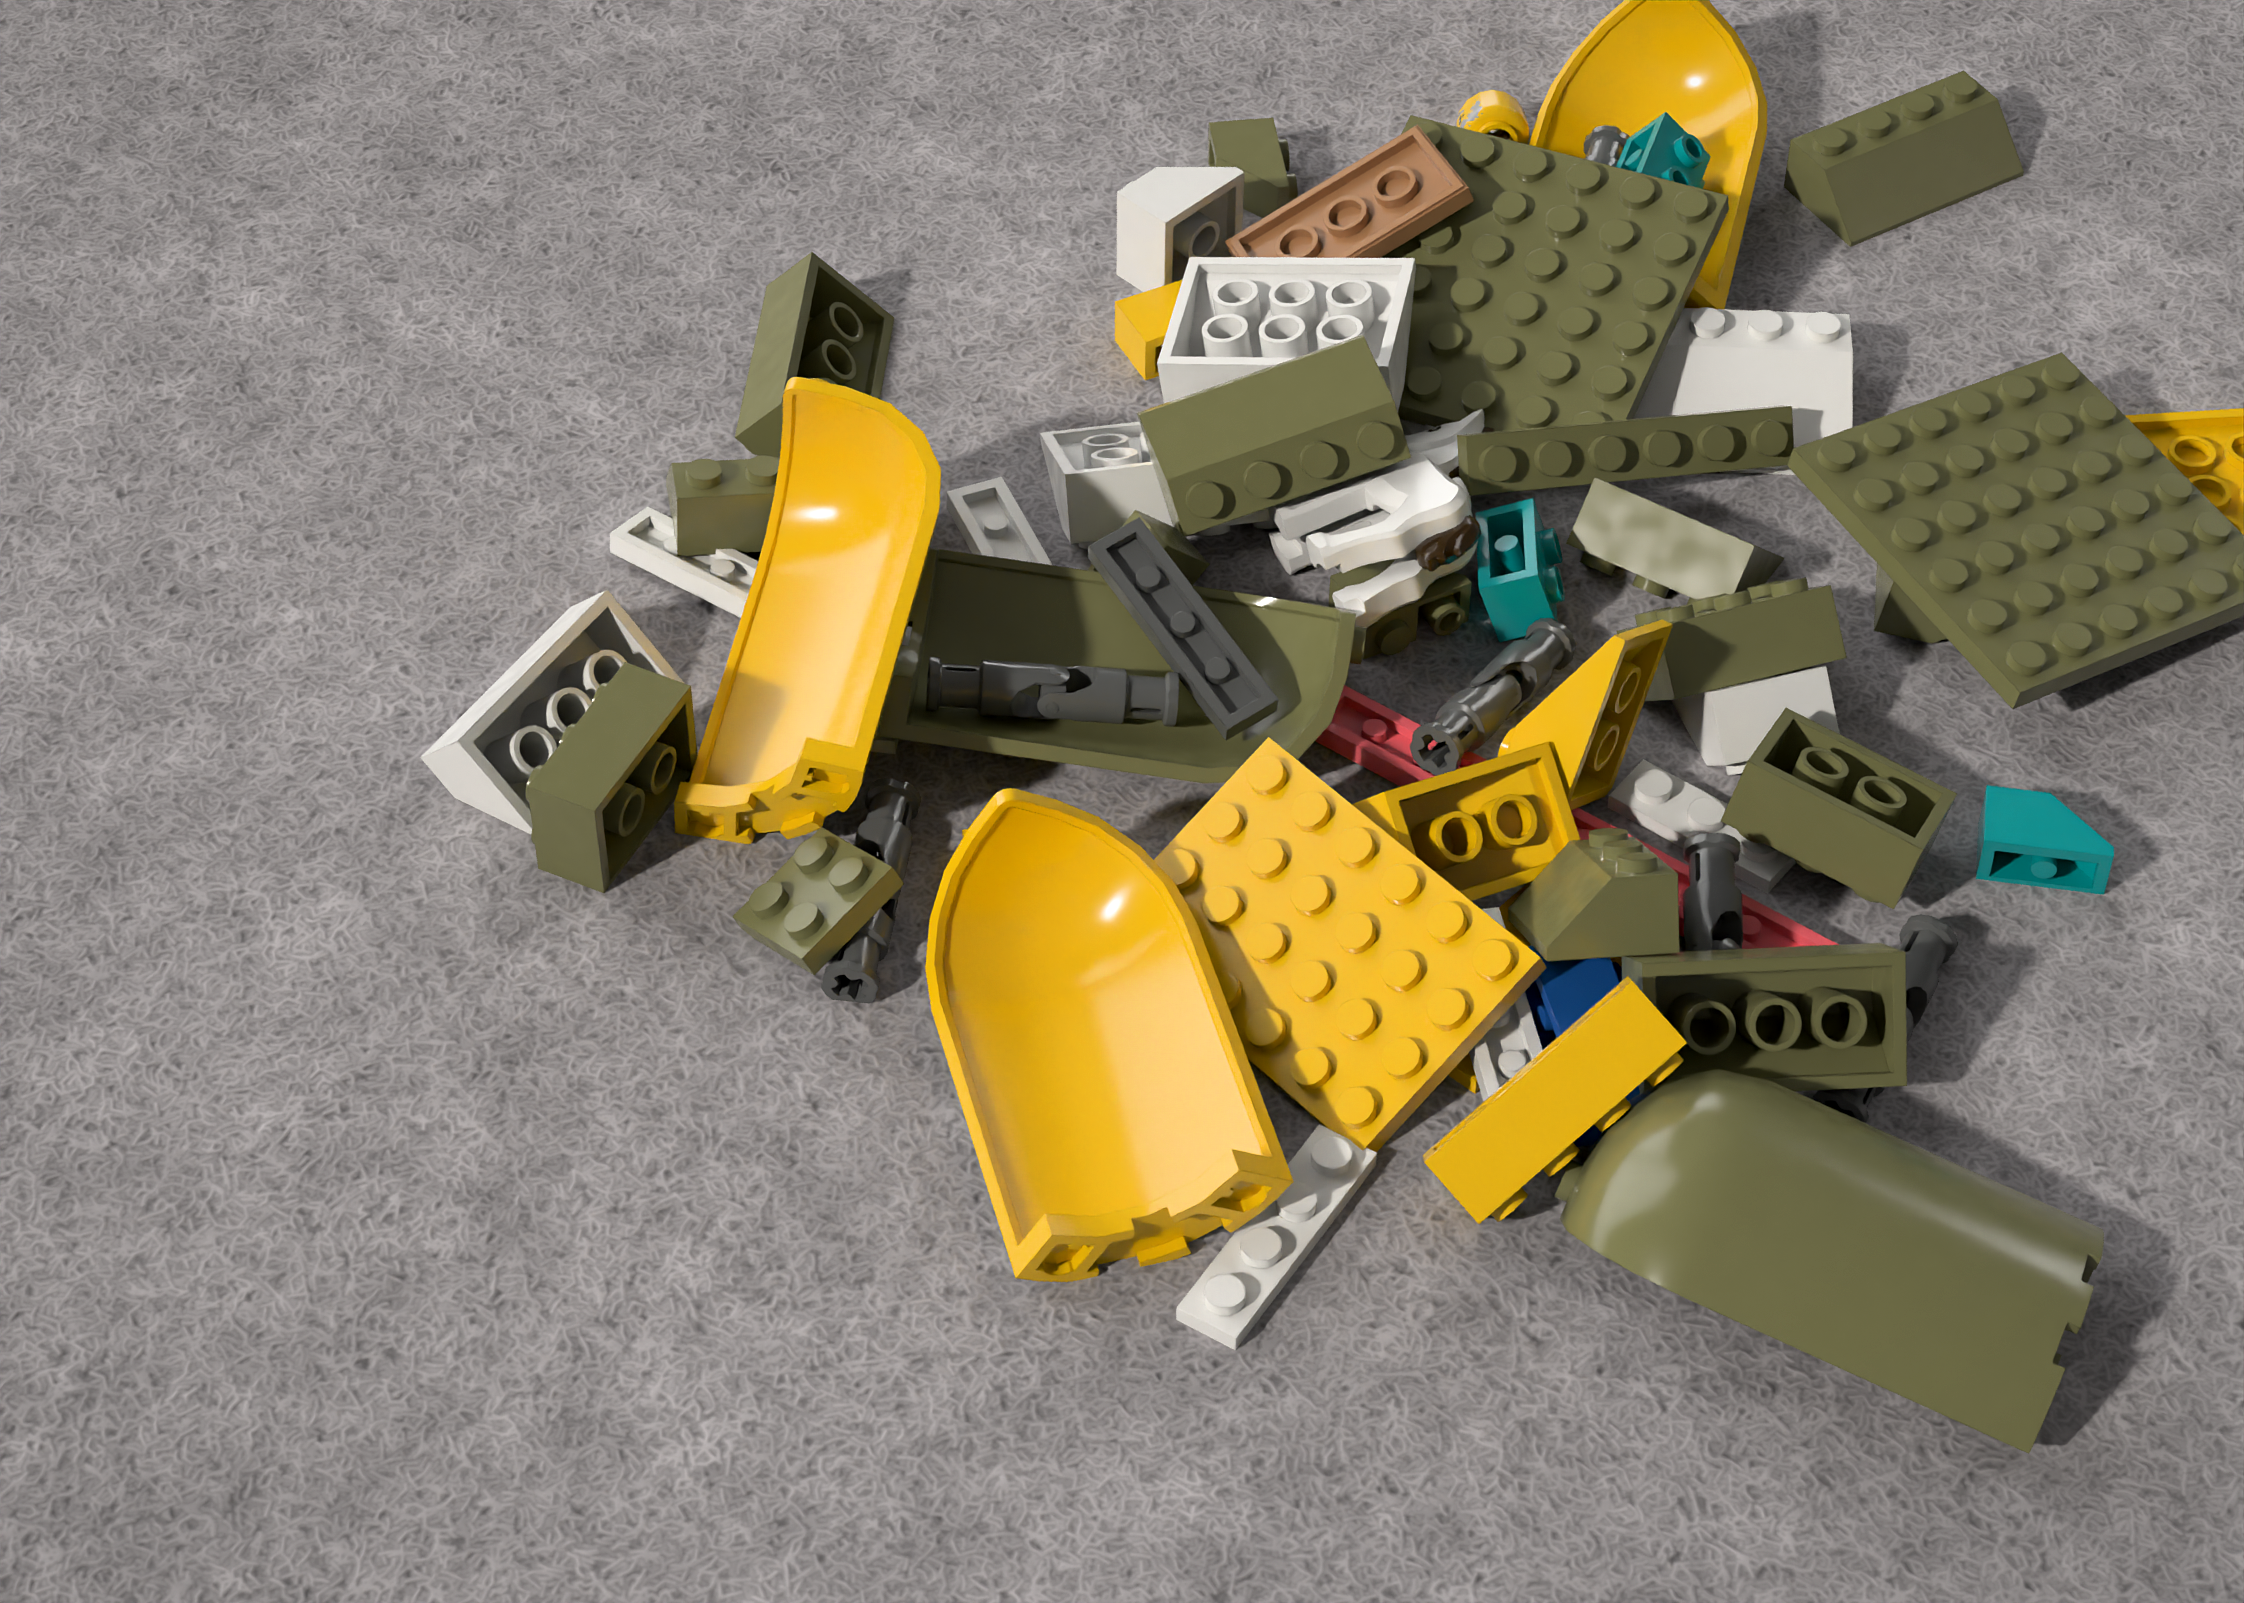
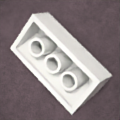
[420,590,684,834]

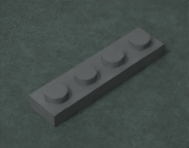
[1088,517,1279,741]

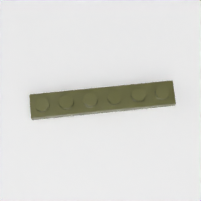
[1457,405,1794,496]

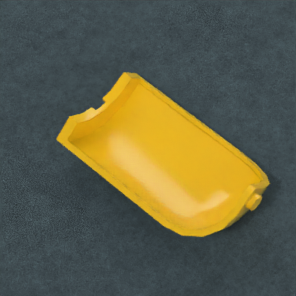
[1529,0,1767,309]
[674,377,941,844]
[925,788,1294,1282]

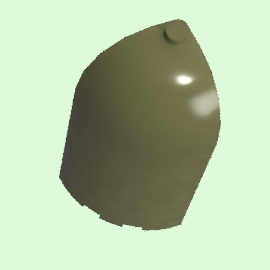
[879,547,1366,783]
[1554,1069,2104,1454]

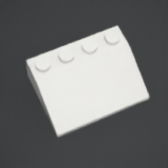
[1157,257,1416,412]
[1633,307,1853,475]
[1040,422,1278,549]

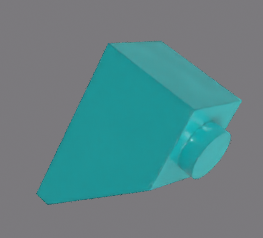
[1976,785,2114,895]

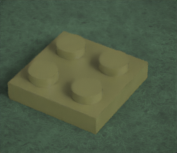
[732,827,904,975]

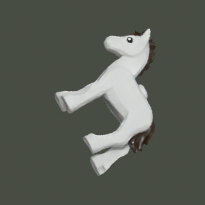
[1268,409,1495,628]

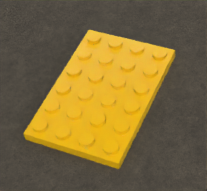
[1154,737,1547,1152]

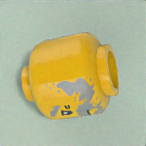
[1456,90,1530,145]

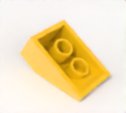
[1498,619,1673,810]
[1352,741,1580,901]

